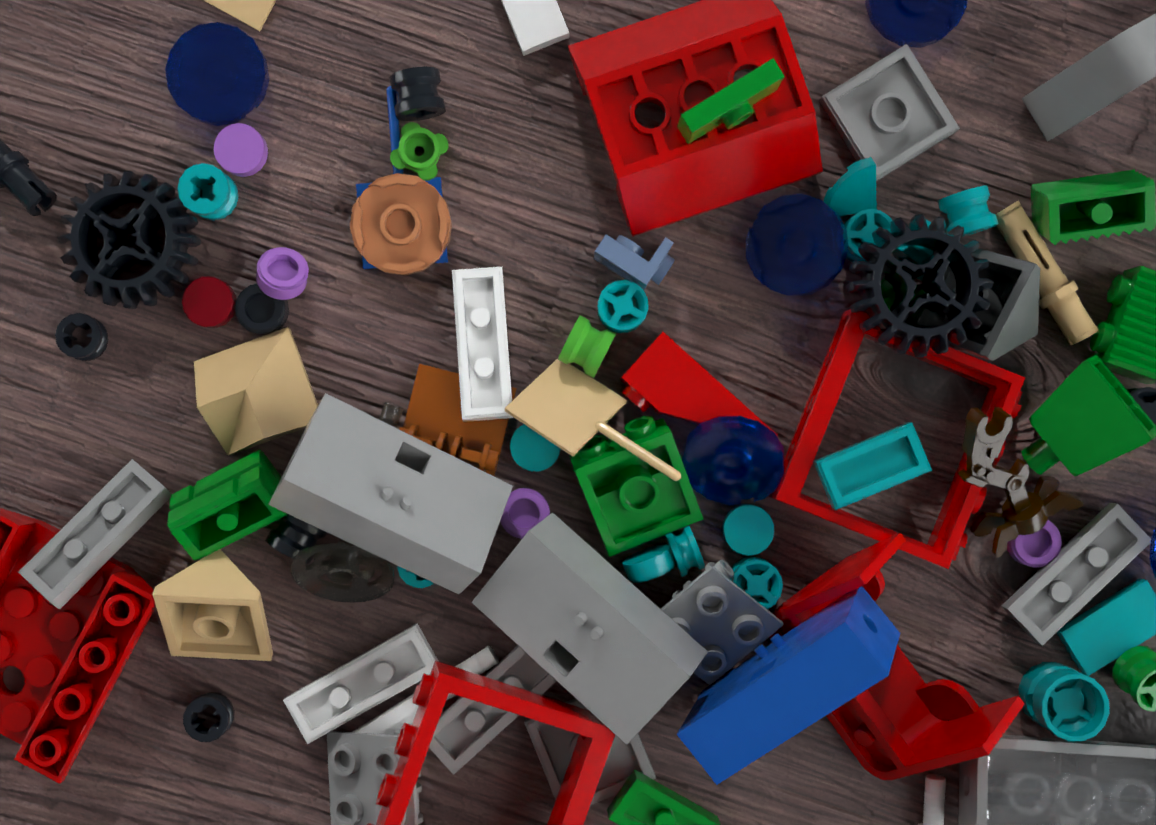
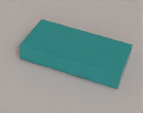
[813,422,932,510]
[1057,578,1156,676]

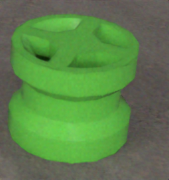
[558,315,616,378]

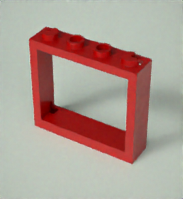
[769,309,1025,569]
[367,661,615,825]

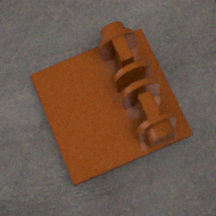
[399,364,517,477]

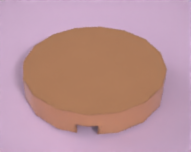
[350,173,452,276]

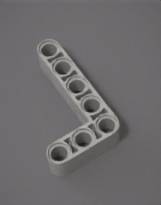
[1022,13,1156,142]

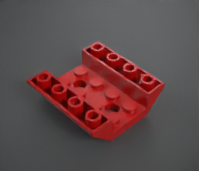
[568,0,823,237]
[0,508,156,784]

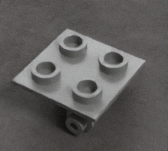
[661,560,783,685]
[327,729,423,825]

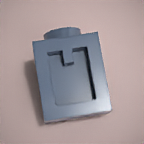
[593,234,675,290]

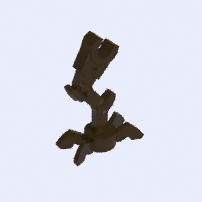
[958,407,1084,558]

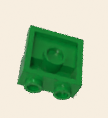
[569,416,703,557]

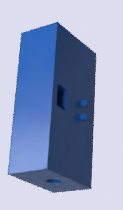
[677,586,901,785]

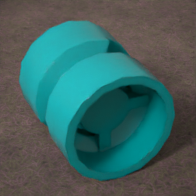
[1018,662,1110,742]

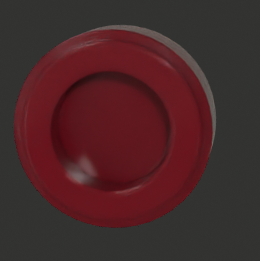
[182,276,237,328]

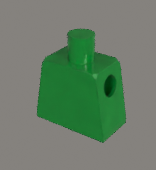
[1021,355,1156,476]

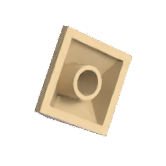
[194,327,318,455]
[153,549,273,661]

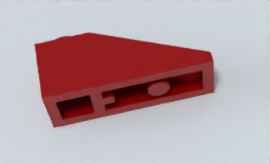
[620,332,778,443]

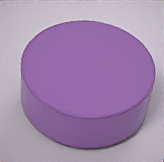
[214,123,268,177]
[256,247,309,300]
[500,488,550,539]
[1007,520,1062,567]

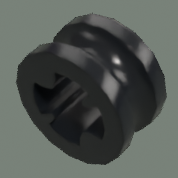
[55,313,109,361]
[183,692,235,742]

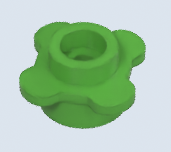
[390,122,448,181]

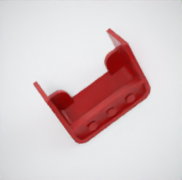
[769,533,1025,780]

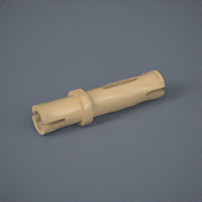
[995,200,1099,345]

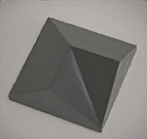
[908,244,1040,361]

